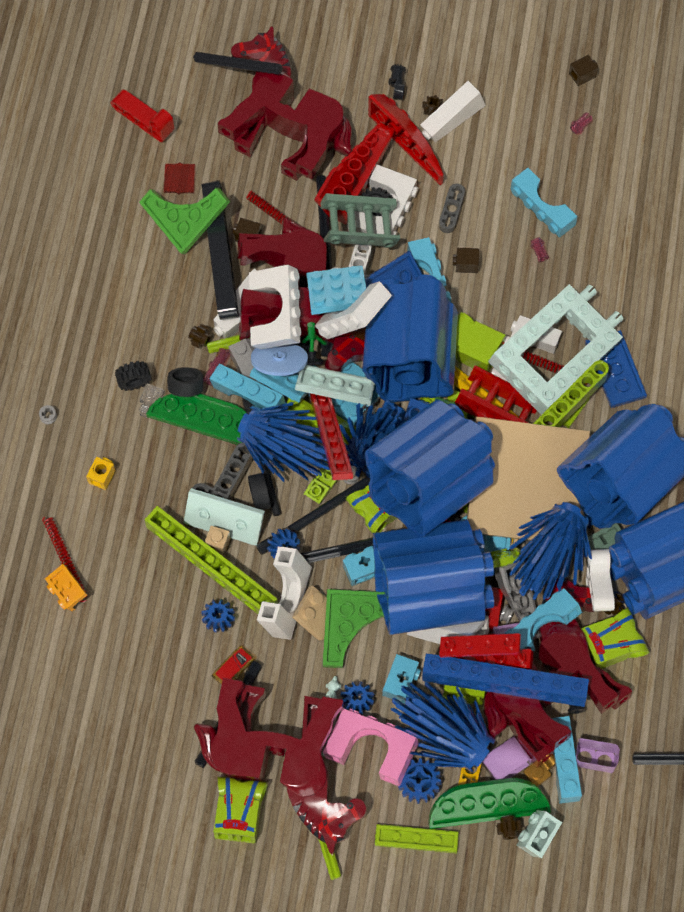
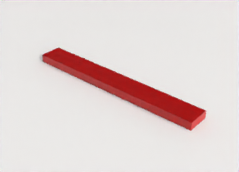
[310,393,353,480]

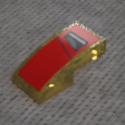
[212,645,255,685]

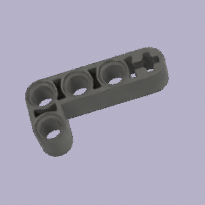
[192,443,253,500]

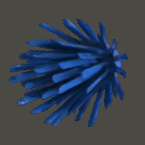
[339,401,402,478]
[237,402,330,482]
[509,502,592,600]
[391,682,496,772]

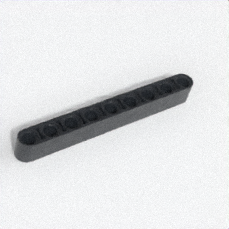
[201,180,239,320]

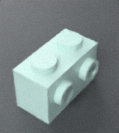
[516,810,562,858]

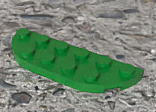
[146,394,247,445]
[428,778,551,829]

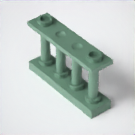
[321,193,400,248]

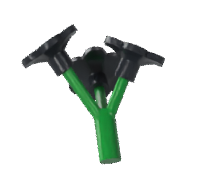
[295,322,333,365]

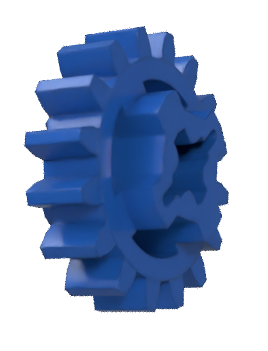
[398,758,442,804]

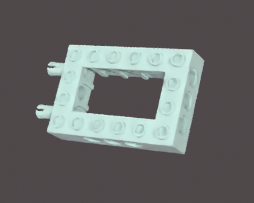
[488,284,623,415]

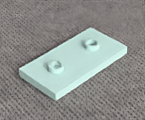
[295,365,375,406]
[183,488,265,546]

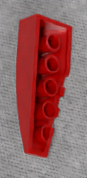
[368,94,444,186]
[314,123,394,225]

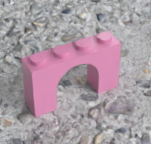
[323,709,419,787]

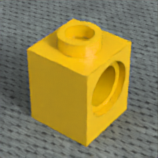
[86,457,116,490]

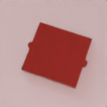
[164,162,195,195]

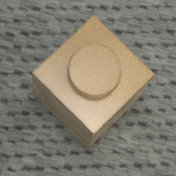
[205,526,231,556]

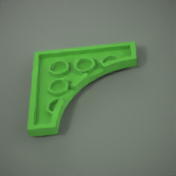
[139,188,231,254]
[323,589,385,668]

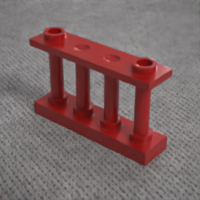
[455,365,537,423]
[439,633,533,670]

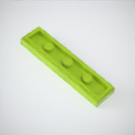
[375,824,458,854]

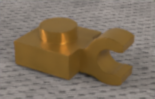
[523,755,555,786]

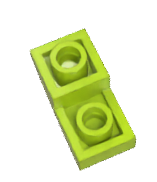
[304,462,338,504]

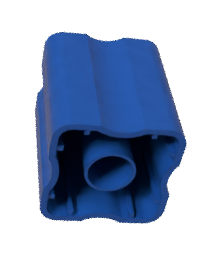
[362,274,458,402]
[365,399,495,537]
[557,404,684,529]
[609,502,684,620]
[373,519,494,635]

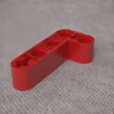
[110,89,175,142]

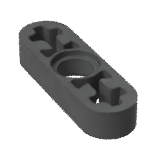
[439,184,465,233]

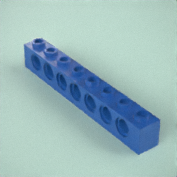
[422,653,589,707]

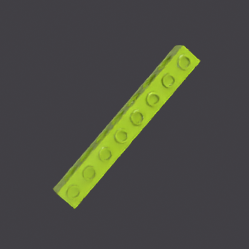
[144,506,278,614]

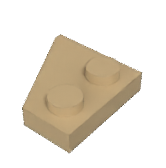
[292,586,327,641]

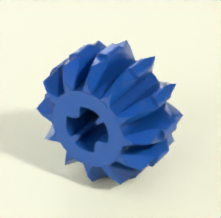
[267,528,300,558]
[202,599,235,633]
[341,681,374,715]

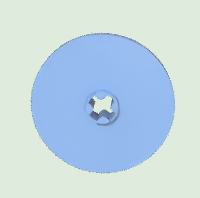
[251,344,308,376]

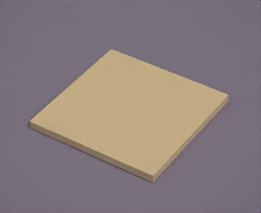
[467,417,590,546]

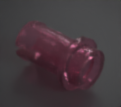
[570,112,593,134]
[530,237,549,262]

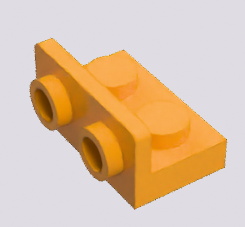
[45,564,87,612]

